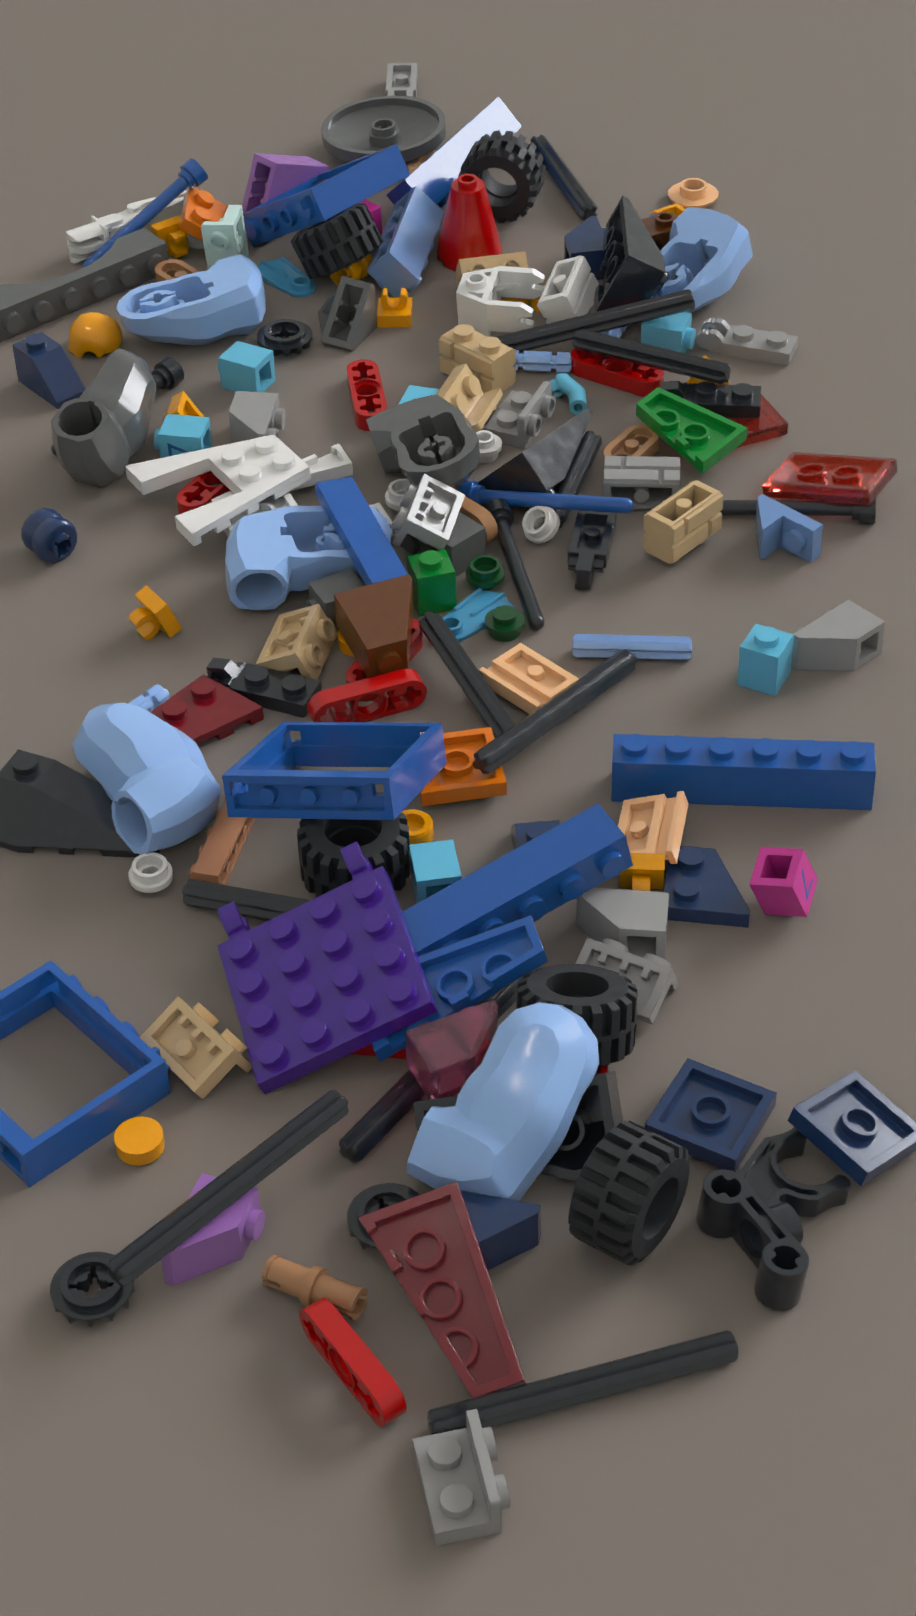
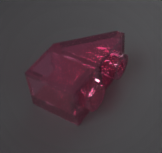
[406,1000,498,1100]

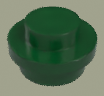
[466,555,505,590]
[485,605,525,642]

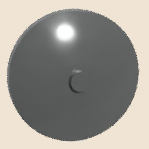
[321,95,446,162]

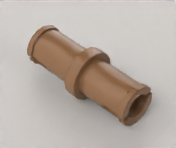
[261,1254,368,1321]

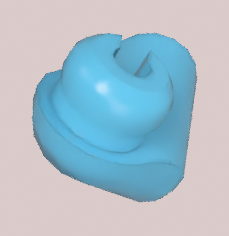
[549,373,587,415]

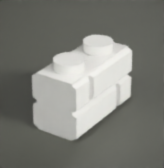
[537,255,599,324]

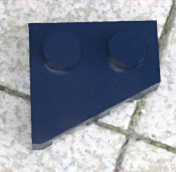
[664,846,750,928]

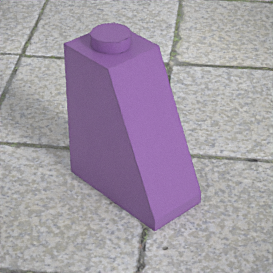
[242,153,330,213]

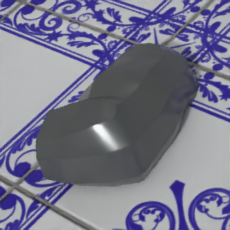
[51,348,156,488]
[366,395,480,490]

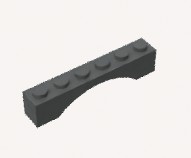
[0,227,169,342]

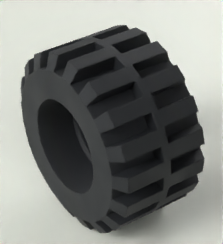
[458,130,546,223]
[291,203,383,279]
[297,813,410,897]
[516,964,638,1067]
[568,1121,690,1266]

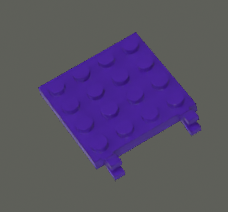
[217,841,438,1094]

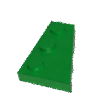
[636,387,747,474]

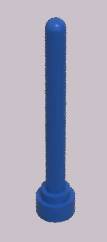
[83,158,208,268]
[456,481,633,513]

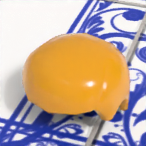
[68,312,122,358]

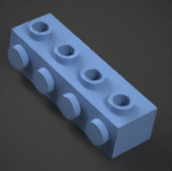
[367,185,444,297]

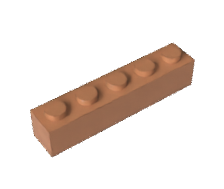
[189,796,256,885]

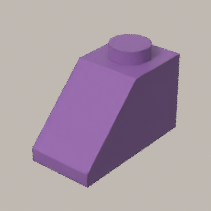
[161,1173,266,1285]

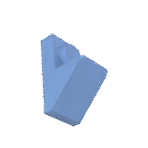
[755,494,823,563]

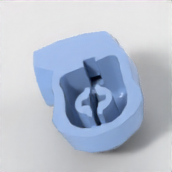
[651,207,753,313]
[116,254,266,345]
[225,506,392,610]
[72,703,221,854]
[407,1002,599,1201]

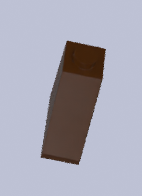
[334,574,414,678]

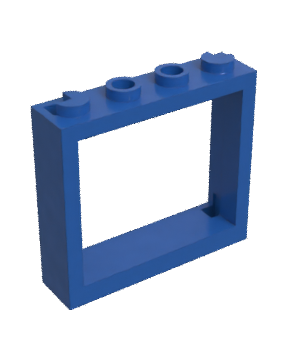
[243,144,410,246]
[222,722,447,820]
[0,960,171,1188]

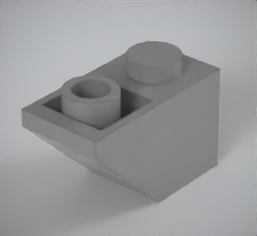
[229,391,286,443]
[791,599,885,671]
[576,888,669,959]

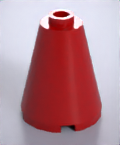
[437,174,502,271]

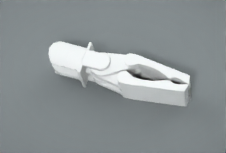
[65,190,187,263]

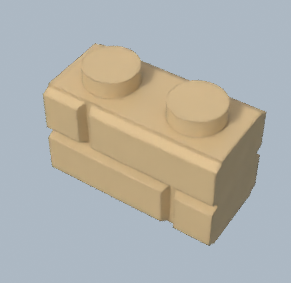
[439,324,516,393]
[643,480,723,564]

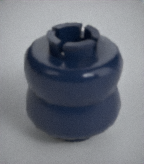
[21,508,78,563]

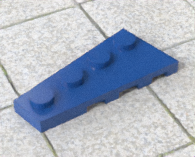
[372,915,548,1062]

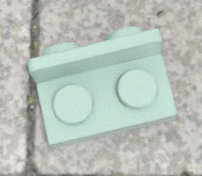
[201,205,250,269]

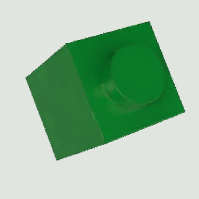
[407,549,457,617]

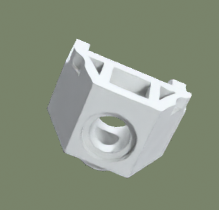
[456,266,545,337]

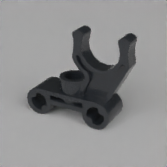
[696,1127,851,1311]

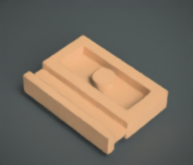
[479,643,579,714]
[618,791,689,864]

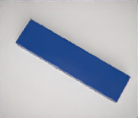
[315,476,408,585]

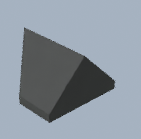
[318,276,377,351]

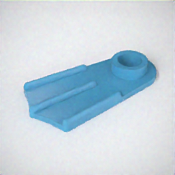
[257,256,316,297]
[442,588,515,642]

